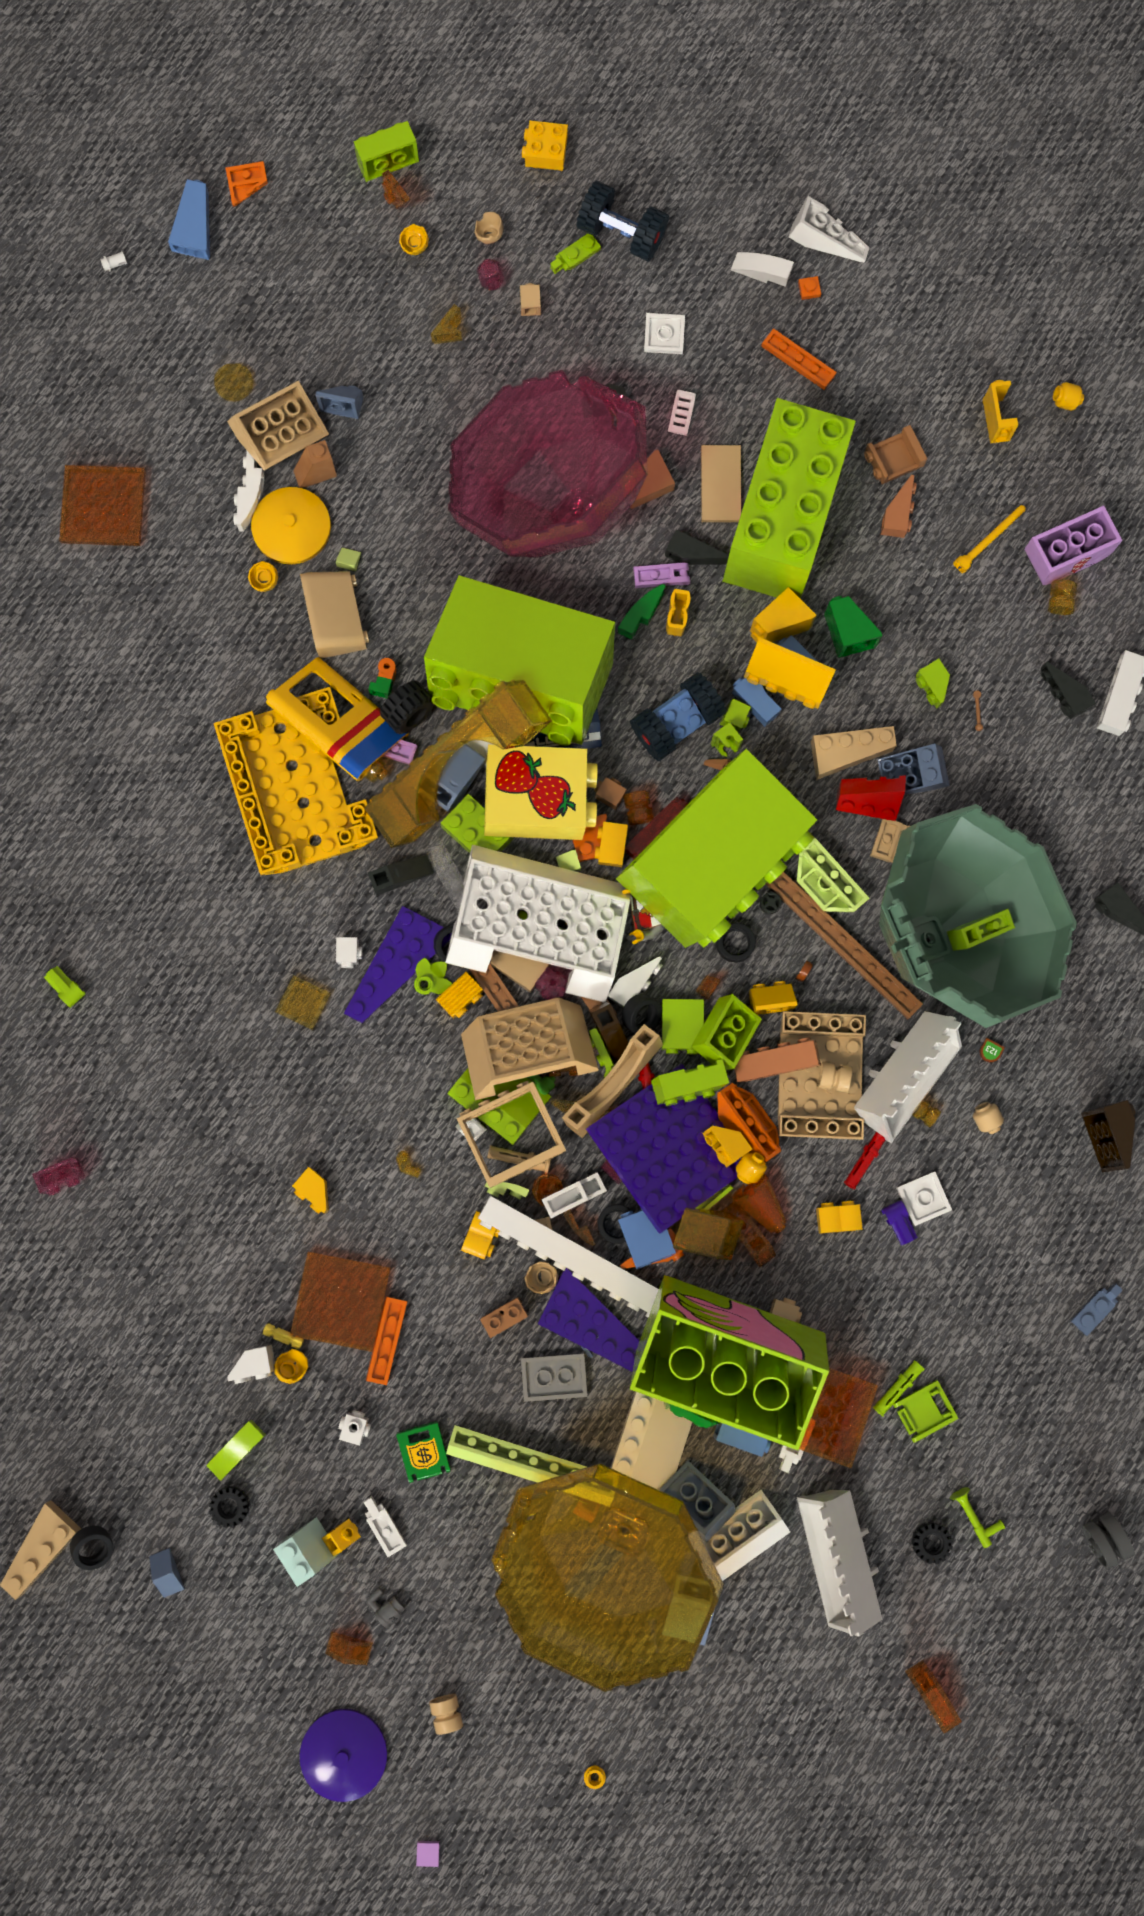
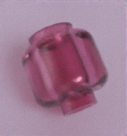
[477,259,505,290]

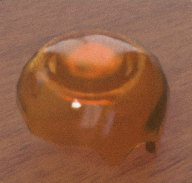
[532,1174,563,1207]

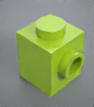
[719,699,751,732]

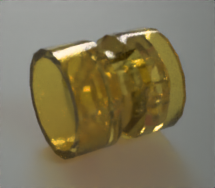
[1048,580,1077,615]

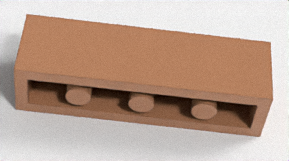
[735,1037,821,1083]

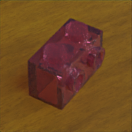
[32,1157,85,1196]

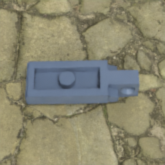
[1070,1284,1122,1336]

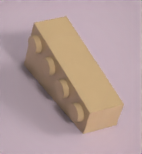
[811,726,897,780]
[0,1500,81,1600]

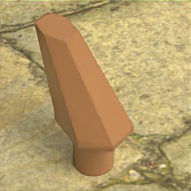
[704,759,731,770]

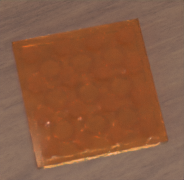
[59,465,146,546]
[290,1252,391,1352]

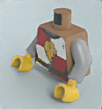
[622,890,664,944]

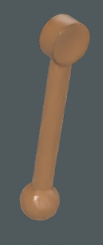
[973,691,983,731]

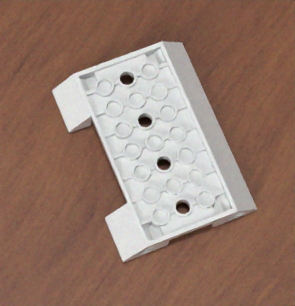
[445,845,630,1003]

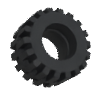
[380,681,434,734]

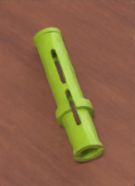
[872,1360,925,1417]

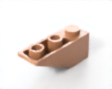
[881,475,917,538]

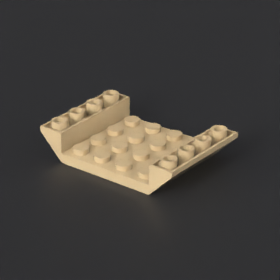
[461,997,599,1100]
[778,1011,866,1140]

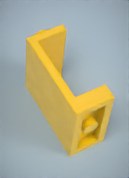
[983,380,1018,444]

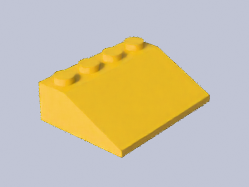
[744,637,836,709]

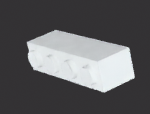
[1097,650,1144,736]

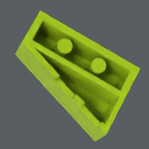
[651,1059,729,1106]

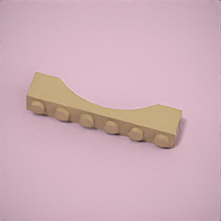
[562,1024,663,1138]

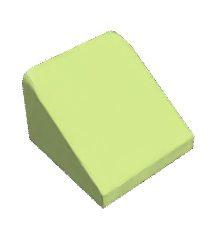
[336,548,361,571]
[556,850,581,872]

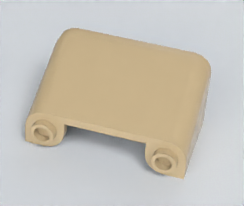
[300,571,369,659]

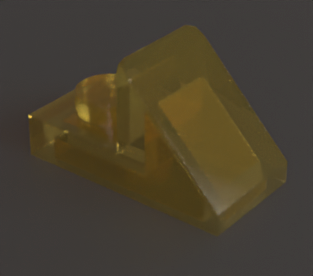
[431,304,462,344]

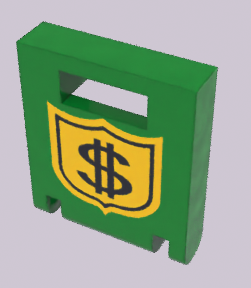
[396,1421,451,1483]

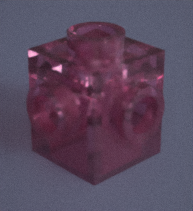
[535,967,567,1000]

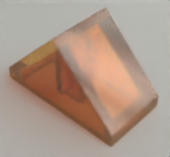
[325,1631,373,1665]

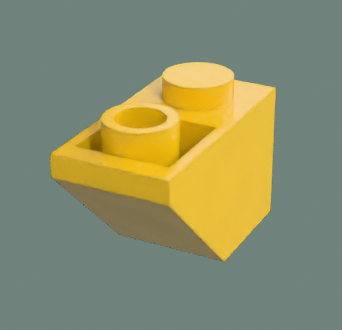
[702,1126,752,1168]
[292,1167,329,1214]

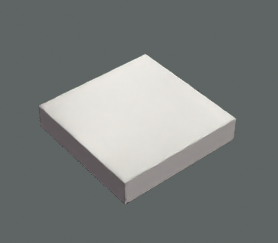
[644,313,685,354]
[896,1172,952,1226]

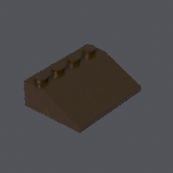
[1081,1100,1135,1173]

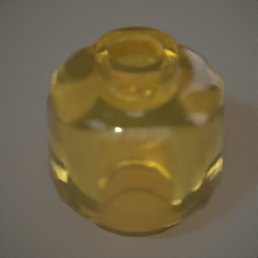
[365,757,389,783]

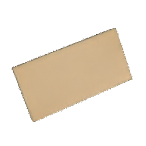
[701,445,741,522]

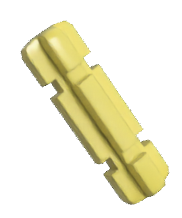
[263,1324,304,1349]

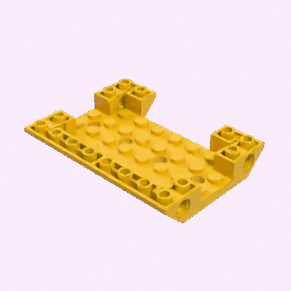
[213,687,378,875]

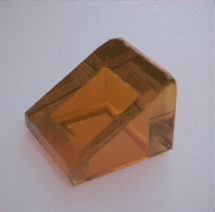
[696,975,720,999]

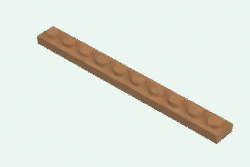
[765,872,923,1019]

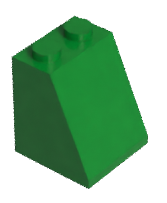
[824,596,882,658]

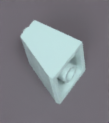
[273,1517,340,1587]

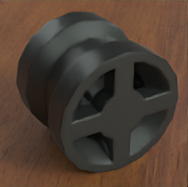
[760,892,781,915]

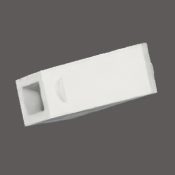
[607,956,663,1008]

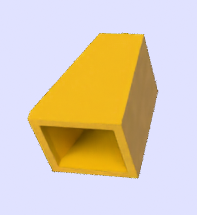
[750,587,817,642]

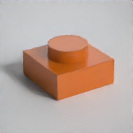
[798,276,821,300]

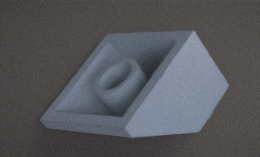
[316,386,364,419]

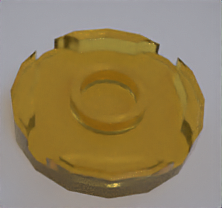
[214,363,253,402]

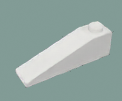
[789,196,869,263]

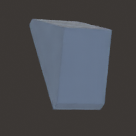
[149,1548,185,1598]

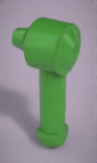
[529,1075,556,1095]

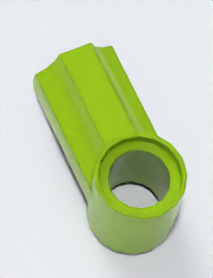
[44,966,86,1008]

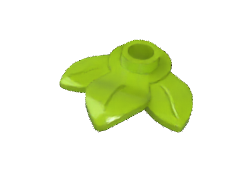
[414,958,452,995]

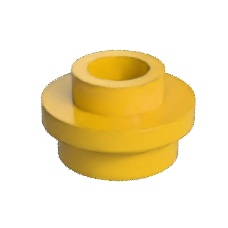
[584,1765,606,1789]

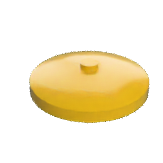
[251,487,331,565]

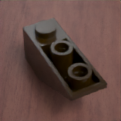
[588,1001,628,1065]

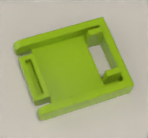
[893,1380,958,1443]

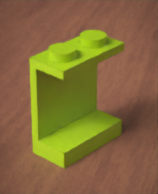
[661,999,704,1055]

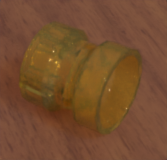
[912,1099,941,1128]

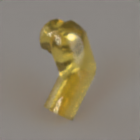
[396,1151,421,1178]

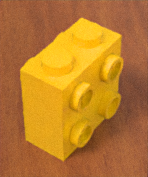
[522,120,568,171]

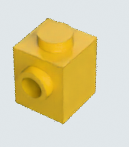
[322,1519,361,1556]

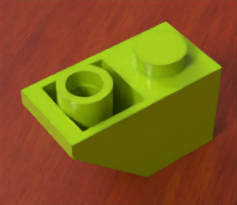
[916,659,950,709]

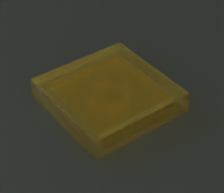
[275,975,331,1030]

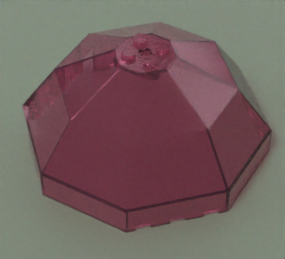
[448,370,648,558]

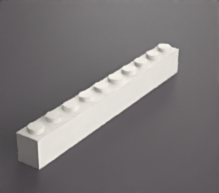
[478,1196,659,1317]

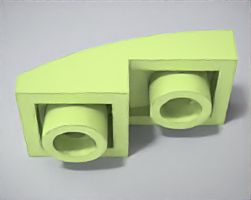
[485,1182,530,1199]

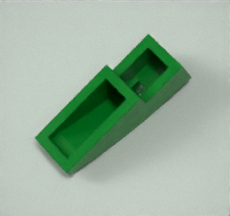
[618,584,666,640]

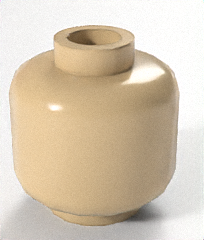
[973,1102,1004,1134]

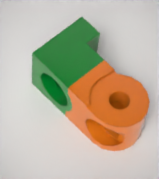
[368,658,396,699]

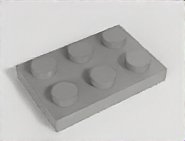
[521,1353,587,1402]

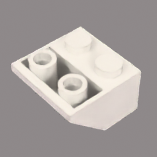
[227,1345,275,1384]

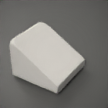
[455,1118,487,1141]

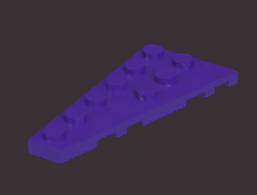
[344,906,452,1024]
[537,1268,639,1372]

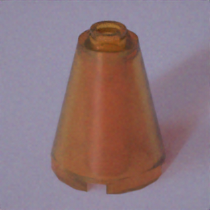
[733,1174,787,1233]

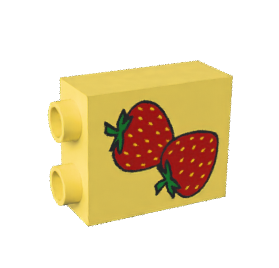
[484,744,597,840]

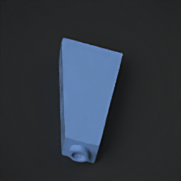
[168,179,210,260]

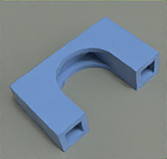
[732,635,817,727]

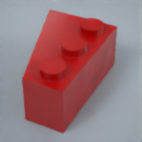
[836,775,906,821]

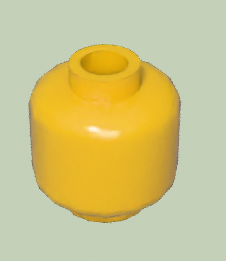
[1053,382,1084,411]
[736,1152,767,1184]

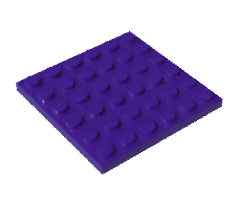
[586,1063,743,1234]

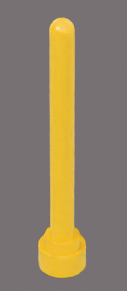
[953,505,1026,573]

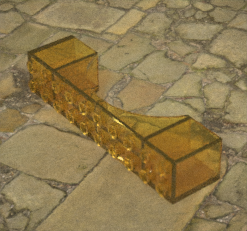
[364,680,552,848]

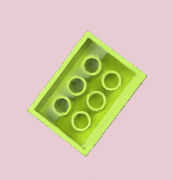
[447,1068,552,1146]

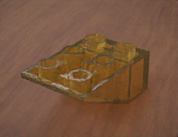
[673,1208,744,1260]

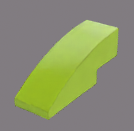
[206,1420,266,1481]

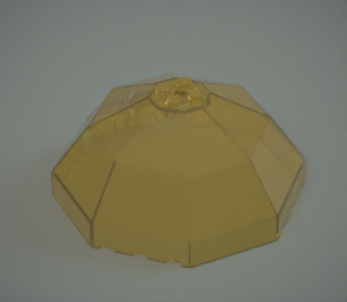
[491,1463,724,1692]

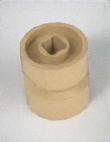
[818,1061,852,1093]
[429,1694,463,1735]

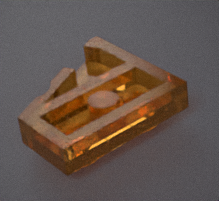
[382,170,410,209]

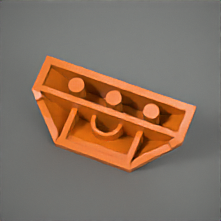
[717,1083,781,1162]

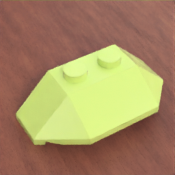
[797,838,870,912]

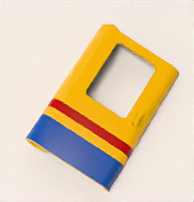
[266,657,409,782]

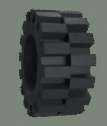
[209,1486,250,1528]
[911,1522,953,1564]

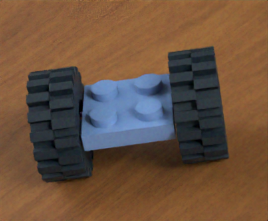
[576,180,669,262]
[630,672,727,761]

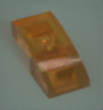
[563,1210,595,1246]

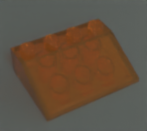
[799,1368,878,1468]

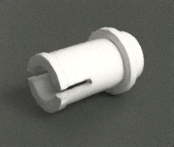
[100,251,127,272]

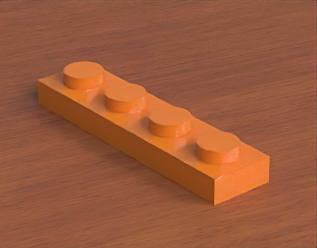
[761,328,837,390]
[365,1296,407,1385]

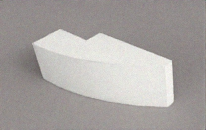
[731,252,794,287]
[542,1172,607,1218]

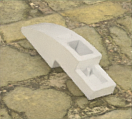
[234,451,265,531]

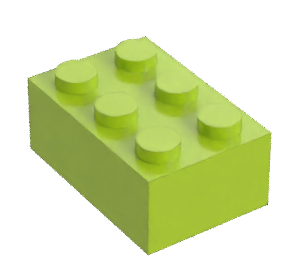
[353,121,419,182]
[440,794,513,853]
[691,994,762,1070]

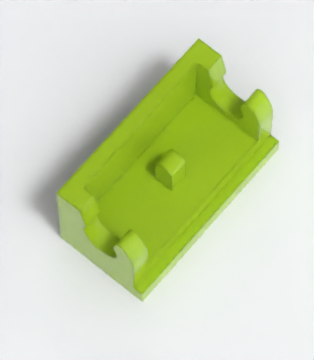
[711,722,743,757]

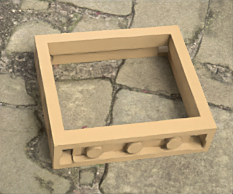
[457,1081,566,1188]

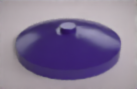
[300,1709,387,1802]

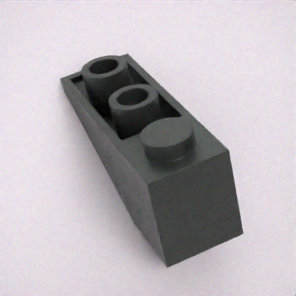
[665,529,729,565]
[1040,662,1096,720]
[368,855,434,896]

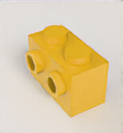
[594,822,628,868]

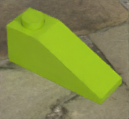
[946,909,1015,951]

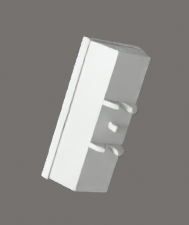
[854,1011,962,1143]
[797,1490,883,1636]

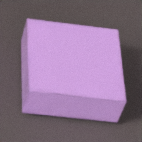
[416,1841,440,1867]

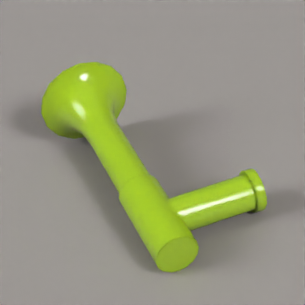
[950,1487,1005,1548]

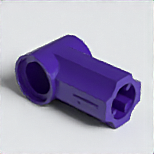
[881,1200,918,1245]

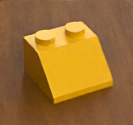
[749,981,797,1015]

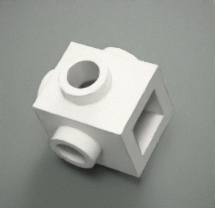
[338,1410,371,1446]

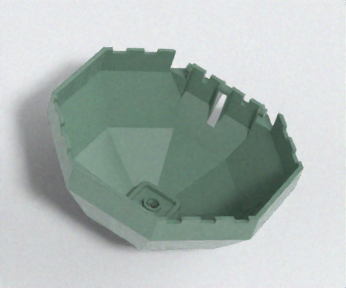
[879,804,1077,1028]

